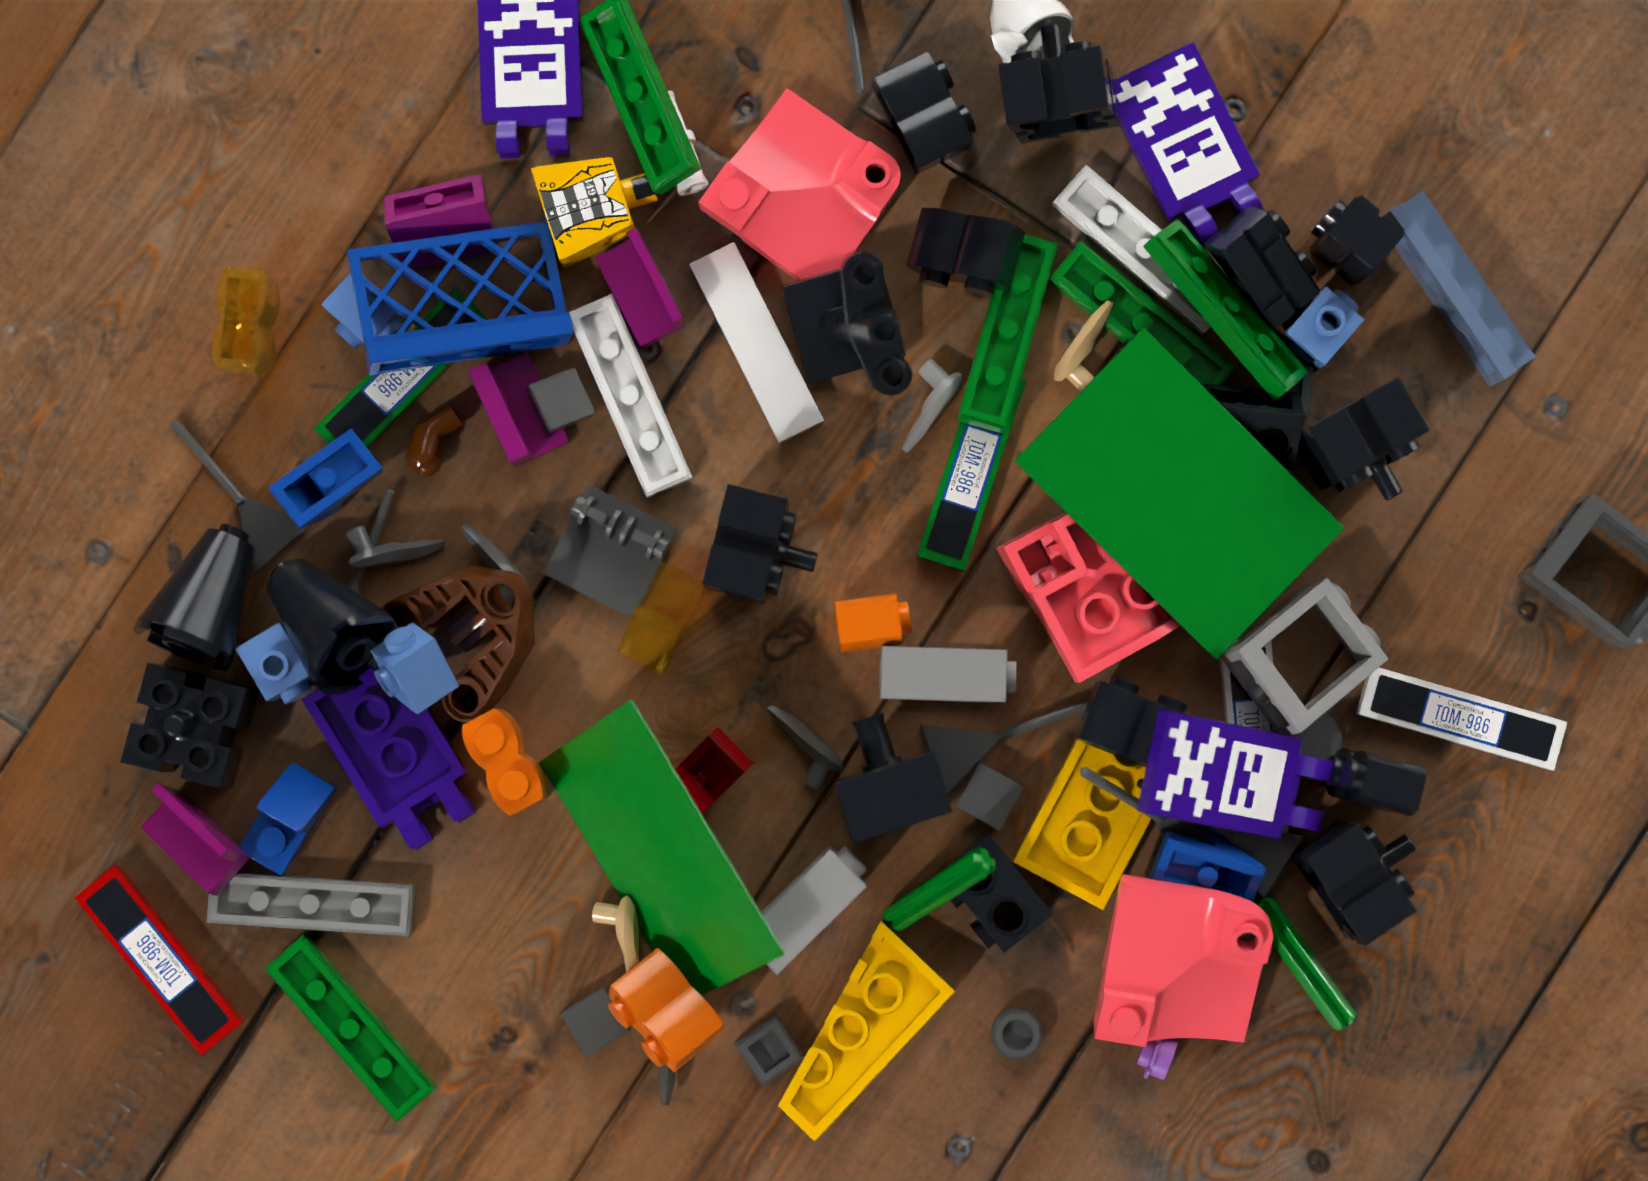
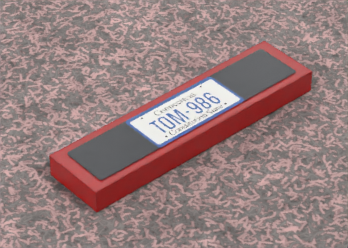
[75,864,245,1056]

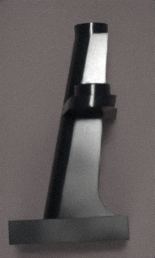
[781,253,912,395]

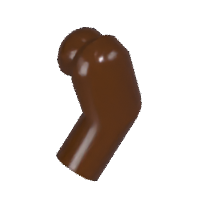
[406,404,464,477]

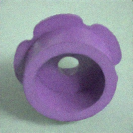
[1136,1039,1178,1080]

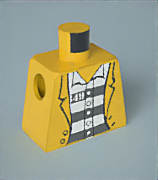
[531,157,658,268]

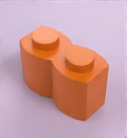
[834,593,912,653]
[462,708,549,816]
[608,947,724,1073]

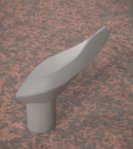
[902,359,962,453]

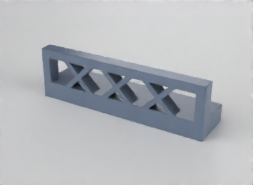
[1386,191,1536,387]

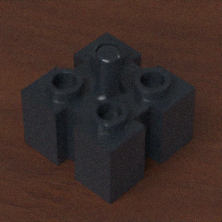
[998,24,1120,144]
[1298,377,1430,501]
[702,484,818,604]
[120,663,259,788]
[1291,820,1417,946]

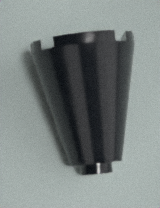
[134,524,255,671]
[266,559,398,695]

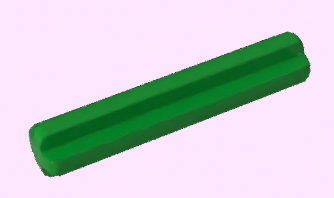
[882,848,996,932]
[1255,896,1357,1031]

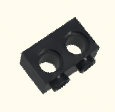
[1200,383,1305,470]
[939,832,1052,953]

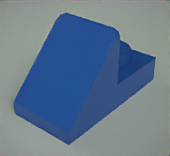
[268,428,383,530]
[240,762,337,876]
[1149,831,1266,902]

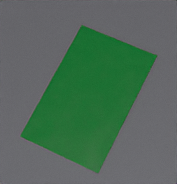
[1014,327,1344,660]
[539,699,785,995]

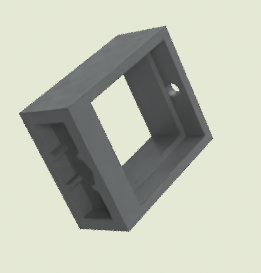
[1518,493,1648,650]

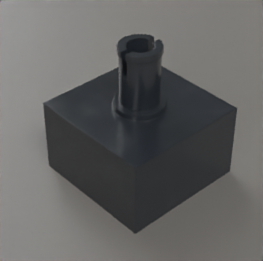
[834,713,953,843]

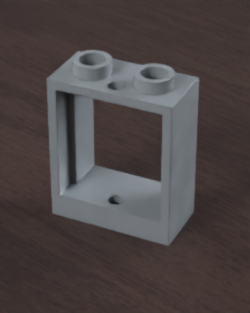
[1220,578,1389,736]
[878,646,1016,703]
[760,844,867,974]

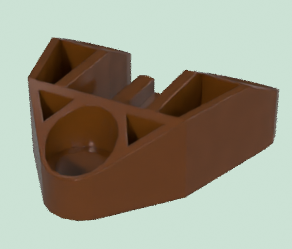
[382,565,535,722]

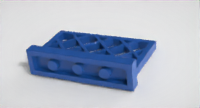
[347,221,573,376]

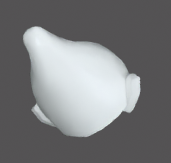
[990,0,1074,63]

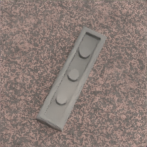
[206,872,415,936]

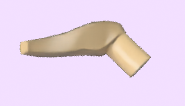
[1054,300,1113,392]
[592,895,639,972]

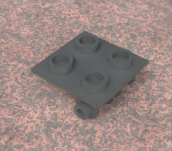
[543,484,678,618]

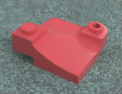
[699,88,901,281]
[996,512,1181,683]
[1093,874,1273,1047]

